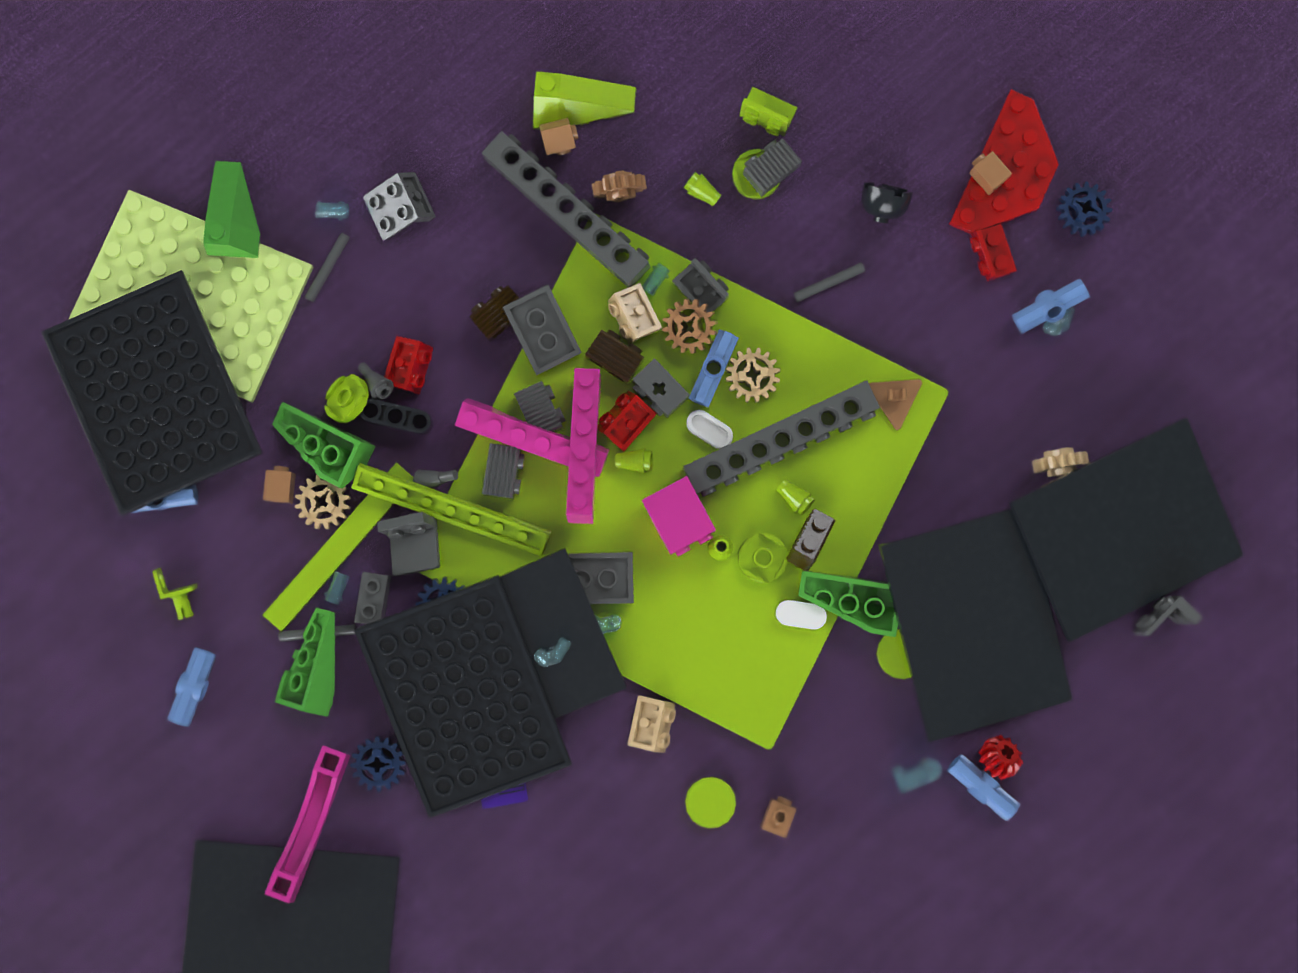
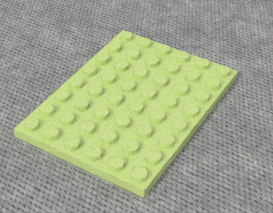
[68,190,313,403]

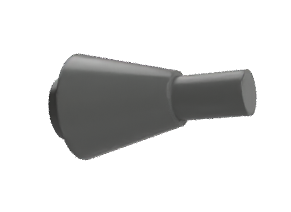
[358,363,394,400]
[413,469,458,489]

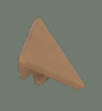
[869,379,922,430]

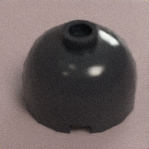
[861,182,913,224]

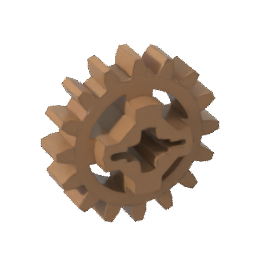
[592,170,647,202]
[662,299,718,354]

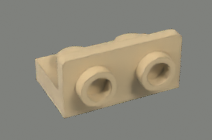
[608,283,662,344]
[628,695,676,753]

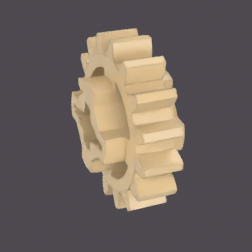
[725,347,780,403]
[1032,447,1089,477]
[295,475,351,529]

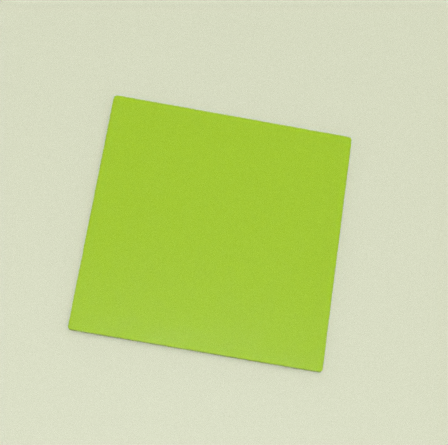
[419,214,948,750]

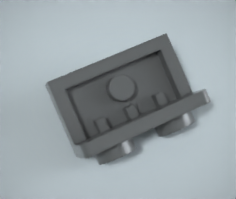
[672,258,729,312]

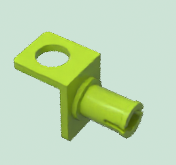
[152,567,198,620]

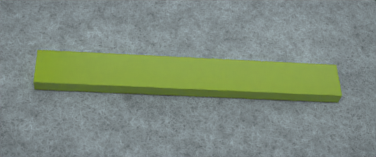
[263,462,414,632]
[351,463,551,556]

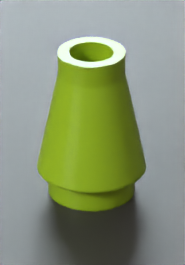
[683,172,721,207]
[615,448,653,473]
[776,479,815,515]
[708,535,733,560]

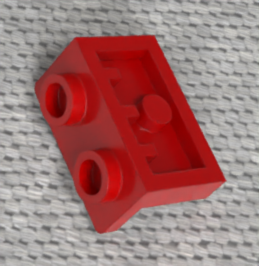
[970,224,1017,281]
[384,336,433,395]
[598,390,657,452]

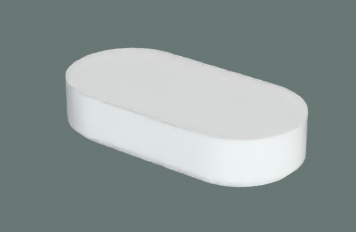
[686,410,733,449]
[776,600,827,629]

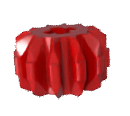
[978,734,1024,780]

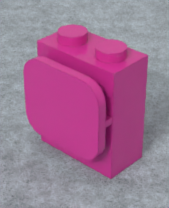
[642,476,716,557]

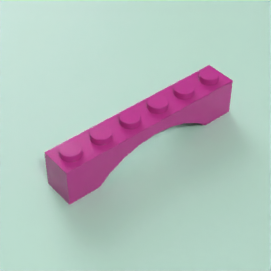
[566,368,601,524]
[455,398,610,477]
[265,745,351,903]

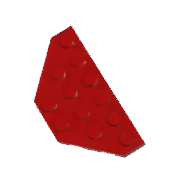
[949,89,1059,235]

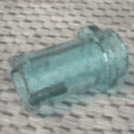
[316,201,349,221]
[642,263,670,296]
[324,571,350,605]

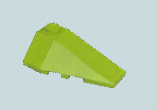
[533,72,636,129]

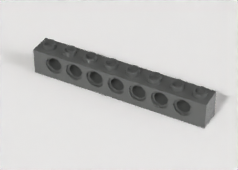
[482,131,650,287]
[683,380,880,497]

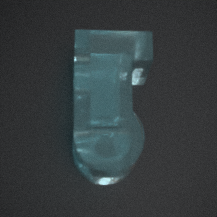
[890,757,942,794]

